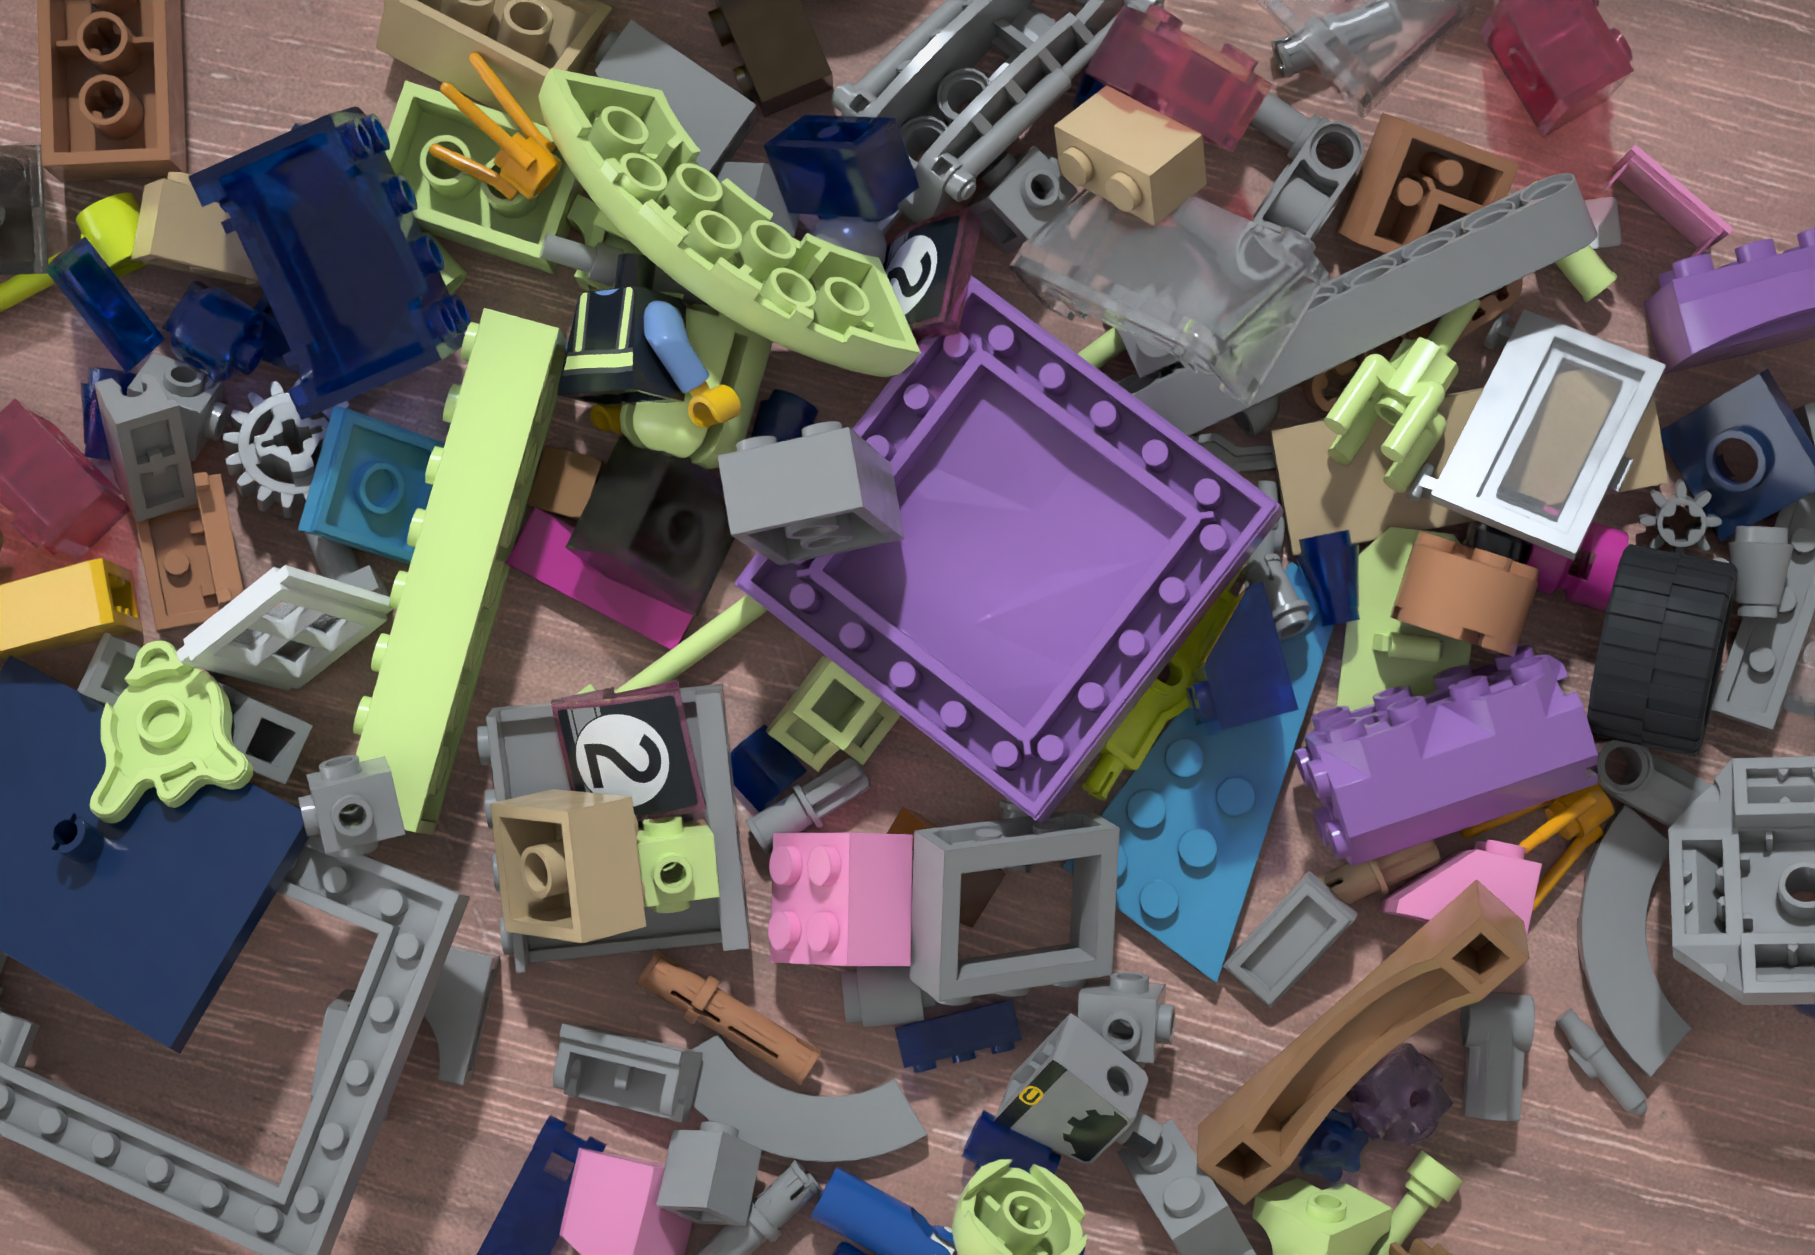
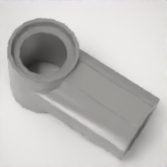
[1589,739,1711,827]
[1460,992,1535,1121]

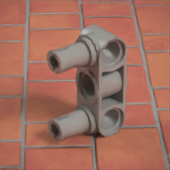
[1173,88,1364,293]

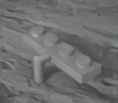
[1711,491,1815,733]

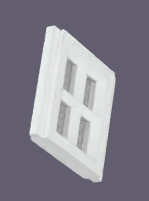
[176,565,393,691]

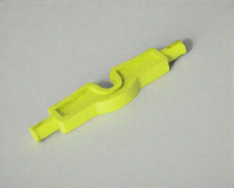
[1082,560,1248,801]

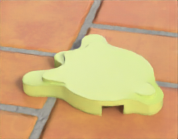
[90,641,254,823]

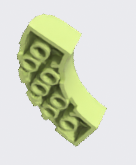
[538,68,921,378]

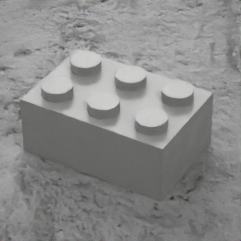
[718,421,905,566]

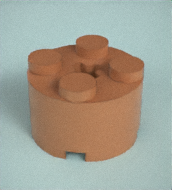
[1390,531,1540,657]

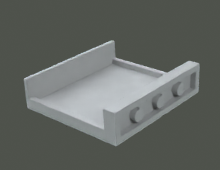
[477,684,751,973]

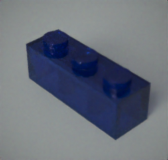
[895,999,1022,1073]

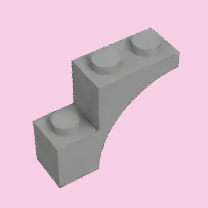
[1117,1119,1257,1255]

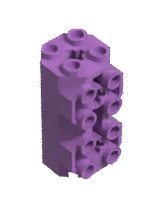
[1294,645,1598,866]

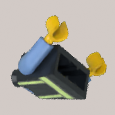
[557,253,741,435]

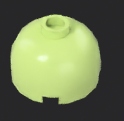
[952,1159,1087,1255]

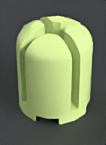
[620,292,773,469]

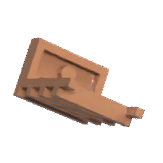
[135,472,243,633]

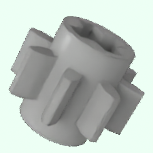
[1638,479,1722,555]

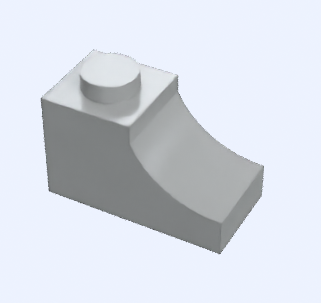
[424,945,500,1085]

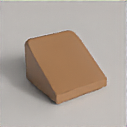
[526,445,606,525]

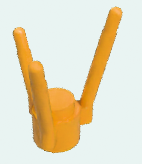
[429,53,563,201]
[1460,784,1614,912]

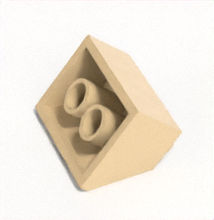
[376,0,612,127]

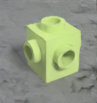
[637,815,720,913]

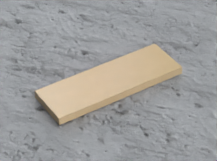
[1268,369,1669,555]

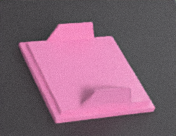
[1602,144,1734,257]

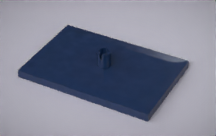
[0,655,310,1054]

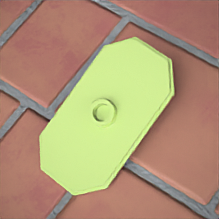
[1336,527,1472,711]

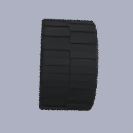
[1587,544,1738,756]

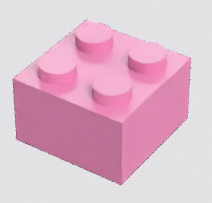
[768,833,913,966]

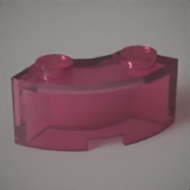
[1084,3,1273,153]

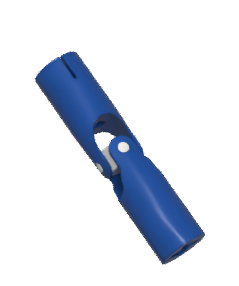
[810,1166,955,1255]

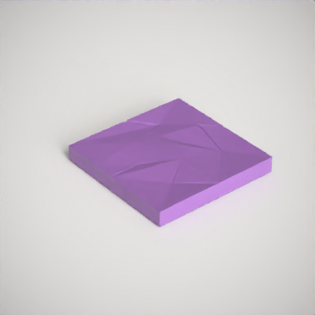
[734,275,1284,824]

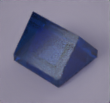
[731,724,807,813]

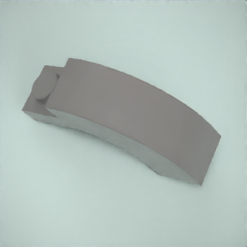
[77,632,313,785]

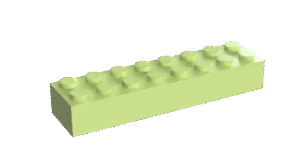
[344,308,568,835]

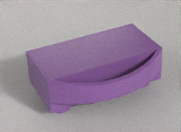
[1644,228,1815,375]

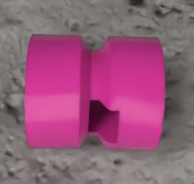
[1524,507,1629,611]

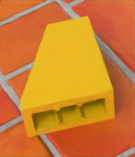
[0,558,143,661]

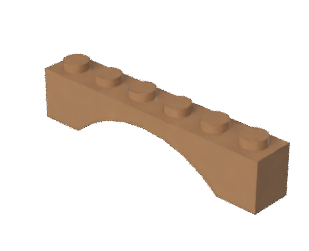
[1197,879,1530,1205]

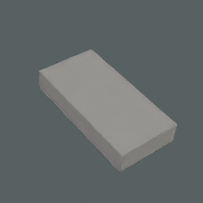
[1222,871,1358,1009]

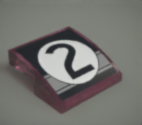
[883,208,982,345]
[551,680,706,821]

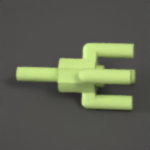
[1324,299,1481,493]

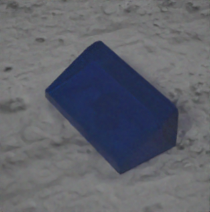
[45,237,165,373]

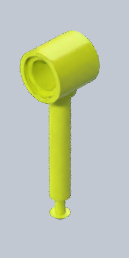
[0,192,149,313]

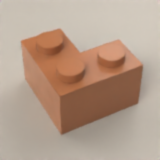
[1336,113,1520,254]

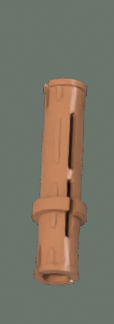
[636,949,822,1086]

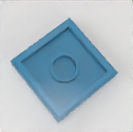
[298,407,445,565]

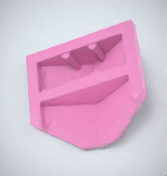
[559,1148,692,1255]

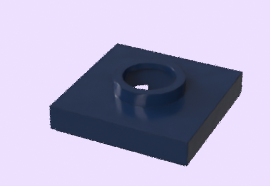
[1660,369,1815,542]

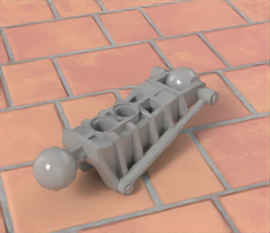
[811,0,1165,265]

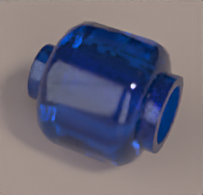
[166,287,267,382]

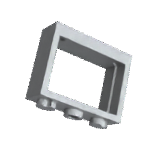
[909,808,1120,1006]

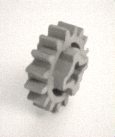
[223,379,350,518]

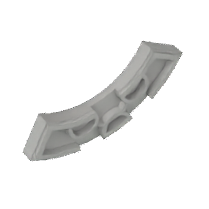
[1577,804,1692,1077]
[692,1034,927,1162]

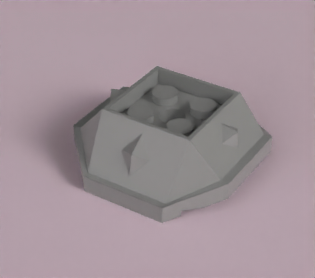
[1668,756,1815,1005]

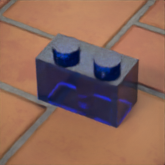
[763,115,919,222]

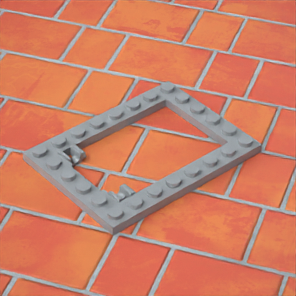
[0,835,470,1255]

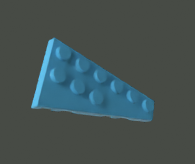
[1062,562,1343,983]

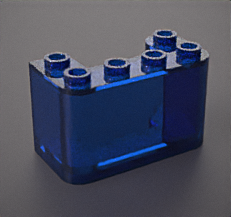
[188,106,471,420]

